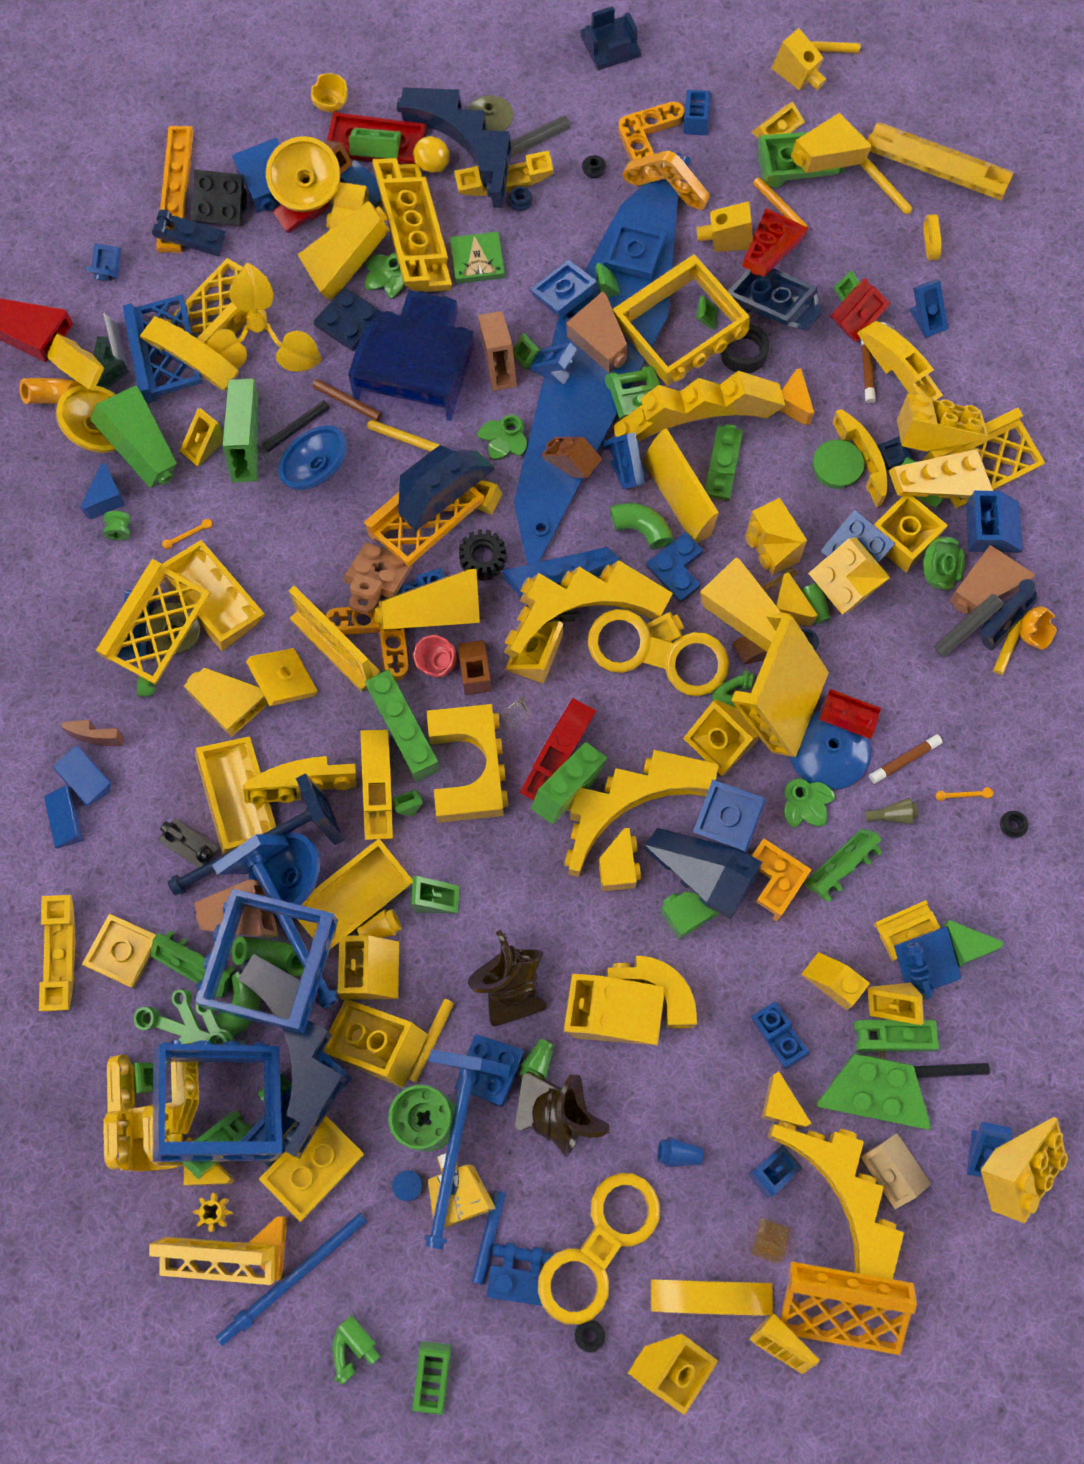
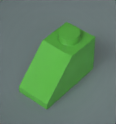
[660,891,720,940]

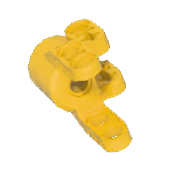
[103,1043,200,1172]

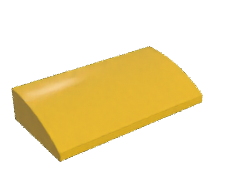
[643,428,719,543]
[162,540,265,651]
[195,736,276,855]
[297,838,413,949]

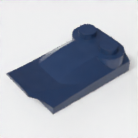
[728,268,822,331]

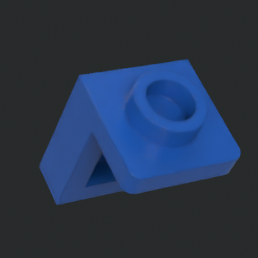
[86,243,122,281]

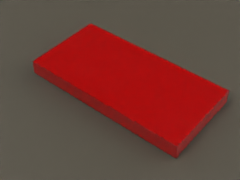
[326,112,427,165]

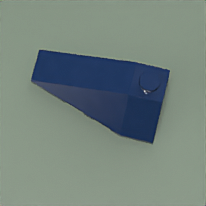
[644,828,762,919]

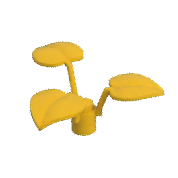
[206,262,322,372]

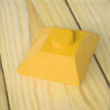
[683,700,760,776]
[628,1334,718,1415]

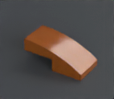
[61,720,123,746]

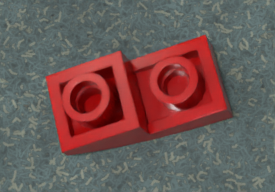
[273,202,330,233]

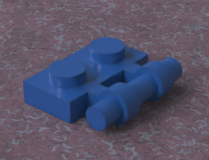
[486,1242,554,1306]

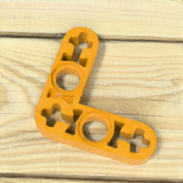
[618,102,684,173]
[622,151,710,210]
[325,605,408,681]

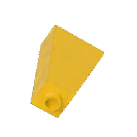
[297,201,390,301]
[700,557,781,652]
[374,569,480,629]

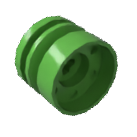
[388,1085,455,1152]

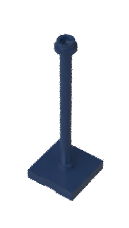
[168,773,344,896]

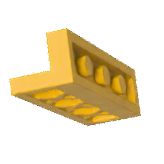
[149,1237,275,1285]

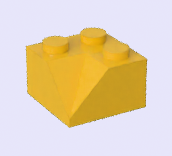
[874,496,948,573]
[745,498,807,576]
[808,537,890,615]

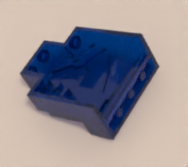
[348,290,475,421]

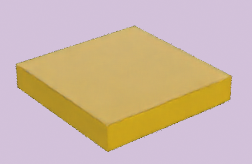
[82,913,156,989]

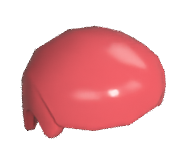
[413,635,457,678]

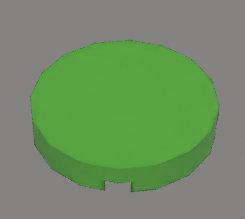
[812,439,865,489]
[924,537,965,590]

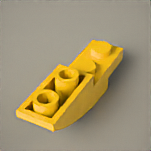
[857,321,943,400]
[360,730,393,840]
[243,756,356,805]

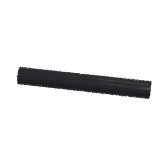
[263,400,329,452]
[914,1063,990,1078]

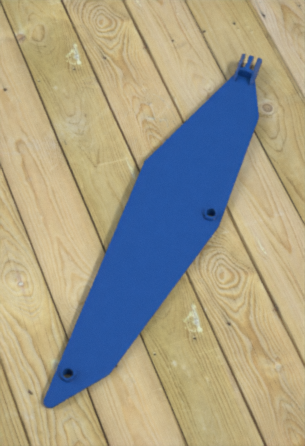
[514,150,691,565]

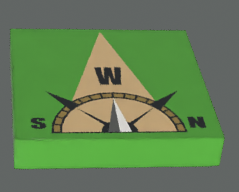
[450,232,505,284]

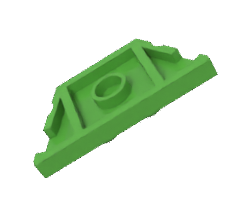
[816,1053,931,1130]

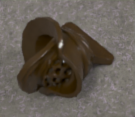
[468,930,546,1026]
[515,1072,610,1158]

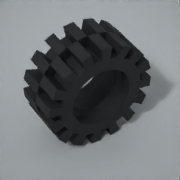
[459,529,507,581]

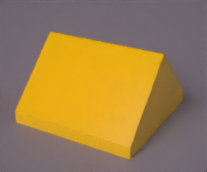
[505,621,563,684]

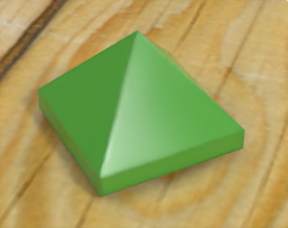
[833,271,859,301]
[695,296,718,330]
[513,333,540,370]
[392,789,423,817]
[135,1063,154,1093]

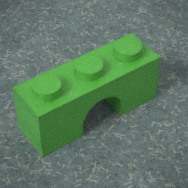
[531,742,607,825]

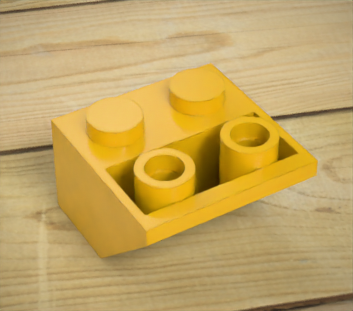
[338,935,400,1000]

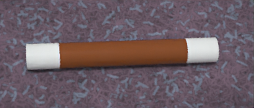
[861,339,876,403]
[869,734,943,784]

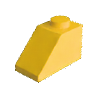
[801,952,870,1010]

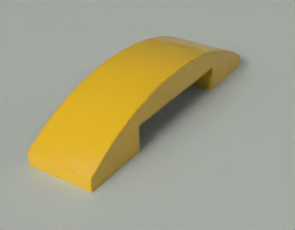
[454,150,554,196]
[140,316,239,392]
[832,409,887,507]
[39,895,76,1012]
[651,1279,773,1315]

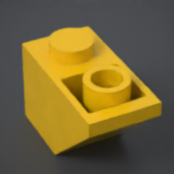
[599,828,641,892]

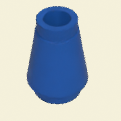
[657,1137,703,1167]

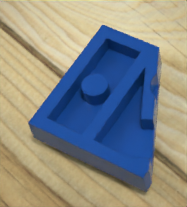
[601,433,645,489]

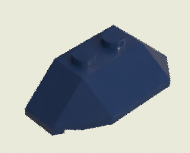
[398,445,495,531]

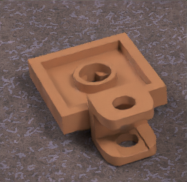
[344,542,414,615]

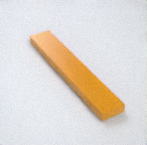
[156,126,194,253]

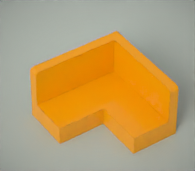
[752,838,812,922]

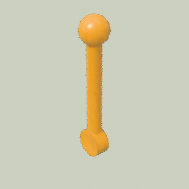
[162,519,212,549]
[935,787,993,801]

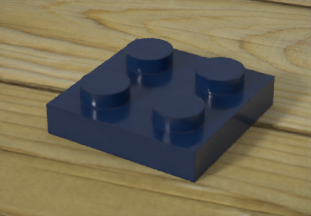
[313,287,384,352]

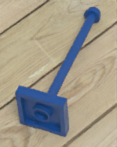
[212,834,338,1009]
[424,1050,510,1249]

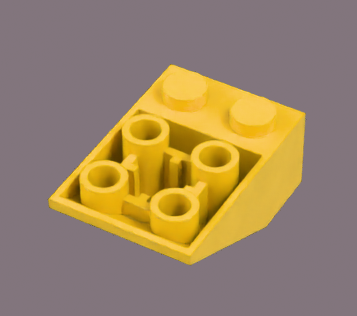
[897,393,988,452]
[564,974,665,1046]
[981,1117,1068,1224]

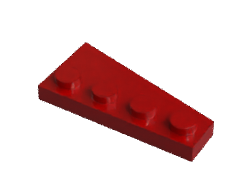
[742,208,808,277]

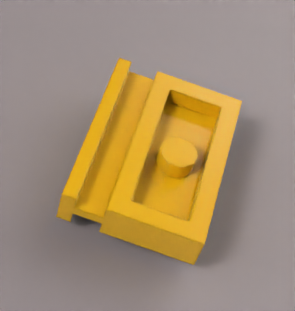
[874,900,941,962]

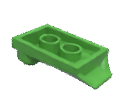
[758,132,845,187]

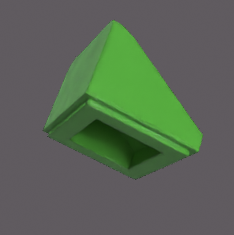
[595,263,620,298]

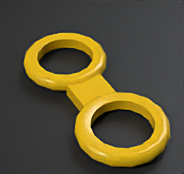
[588,609,729,696]
[538,1173,660,1325]

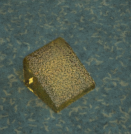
[751,1218,789,1264]

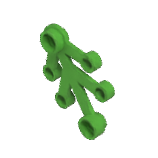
[134,989,235,1069]

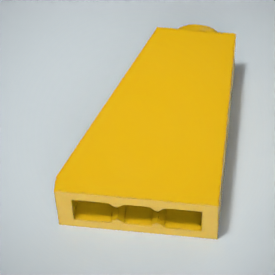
[791,112,872,173]
[183,668,269,737]

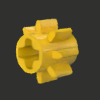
[193,1193,233,1232]

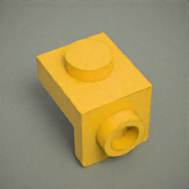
[647,611,684,642]

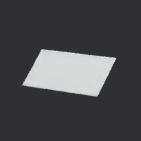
[103,313,127,365]

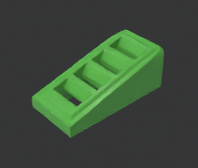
[412,1341,451,1415]

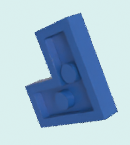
[646,532,703,603]

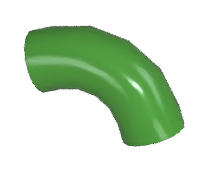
[609,503,674,549]
[232,936,304,977]
[215,972,262,1044]

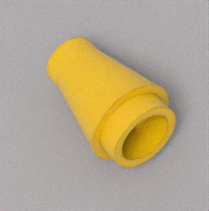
[357,909,402,938]

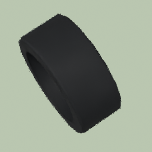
[720,324,770,374]

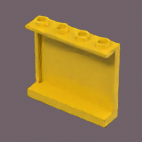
[731,613,829,757]

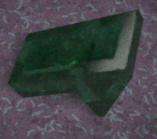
[94,336,129,389]

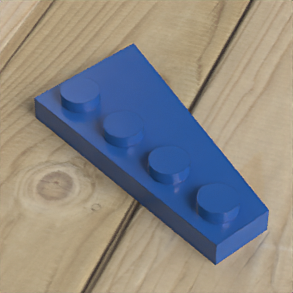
[503,547,620,597]

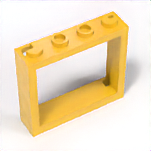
[613,254,750,386]

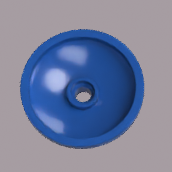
[278,425,348,490]
[789,712,871,790]
[249,832,320,915]

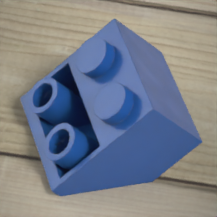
[966,490,1022,553]

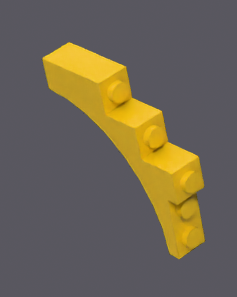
[613,371,786,442]
[504,560,673,658]
[564,750,719,877]
[767,1121,904,1279]

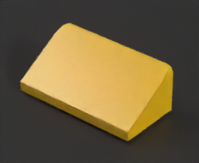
[751,101,805,139]

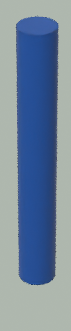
[471,1190,506,1285]

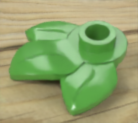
[365,253,405,299]
[477,415,527,460]
[784,779,835,828]

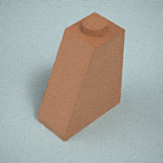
[566,292,627,373]
[478,311,517,391]
[950,545,1035,614]
[194,879,278,938]

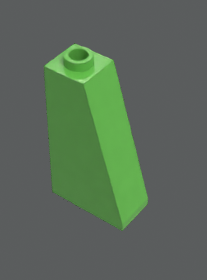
[223,379,258,483]
[90,386,177,488]

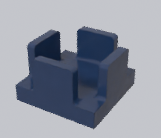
[580,6,641,71]

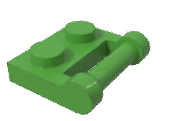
[605,366,660,419]

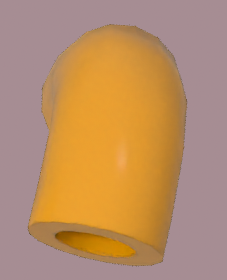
[19,378,82,404]

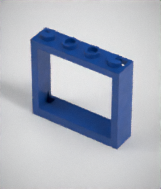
[195,889,338,1034]
[152,1040,282,1162]

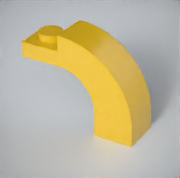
[607,956,697,1029]

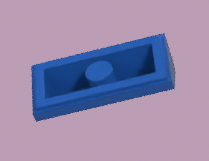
[53,745,111,807]
[44,785,83,849]

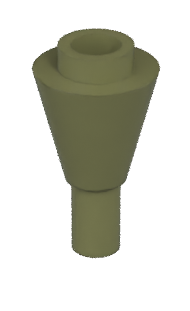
[865,797,919,825]

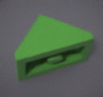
[411,876,459,914]
[942,920,1004,967]

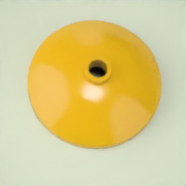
[266,136,340,211]
[56,385,117,453]

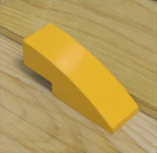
[47,334,104,391]

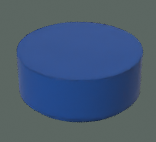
[392,1170,423,1202]

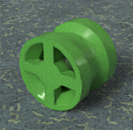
[103,511,131,541]

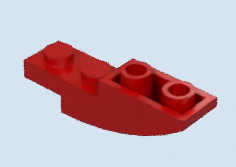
[519,698,597,801]

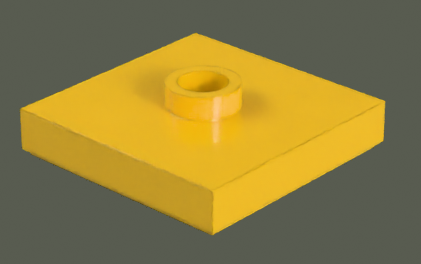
[246,648,318,706]

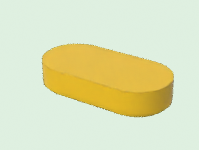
[923,214,942,261]

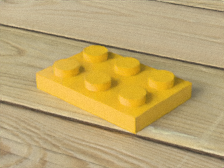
[259,1115,365,1222]

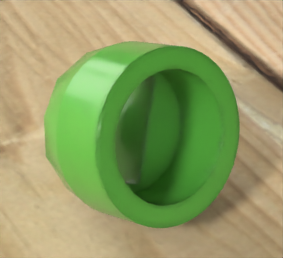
[137,676,157,697]

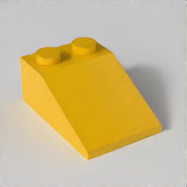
[324,1000,428,1088]

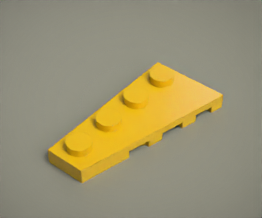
[889,449,993,499]

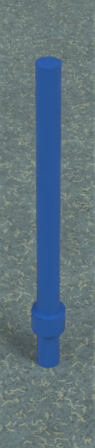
[215,1213,367,1346]

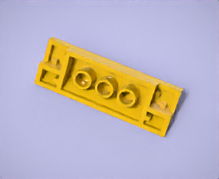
[867,122,1014,200]
[372,158,452,297]

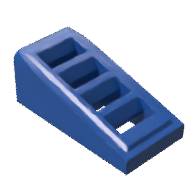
[684,90,710,136]

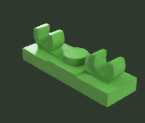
[705,424,743,501]
[803,828,881,902]
[150,931,234,999]

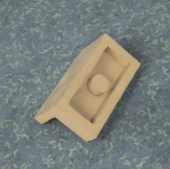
[861,1133,931,1209]

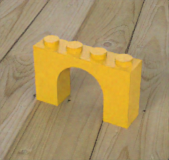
[427,704,508,823]

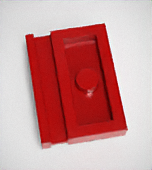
[829,278,891,342]
[819,689,881,739]

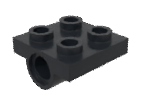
[192,169,247,226]

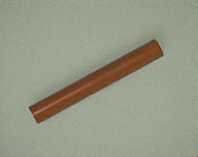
[312,379,382,422]

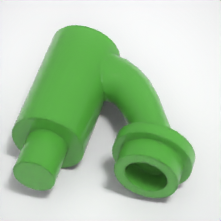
[711,670,753,708]
[332,1315,381,1386]

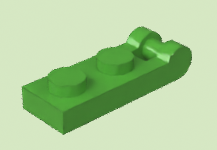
[854,1020,939,1053]
[182,1110,253,1179]

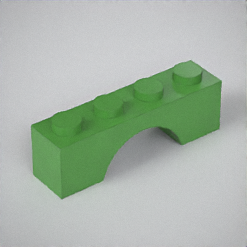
[365,669,440,783]

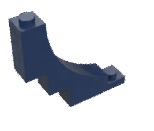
[397,87,512,208]
[238,954,347,1159]

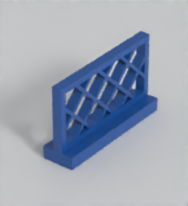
[122,294,203,403]

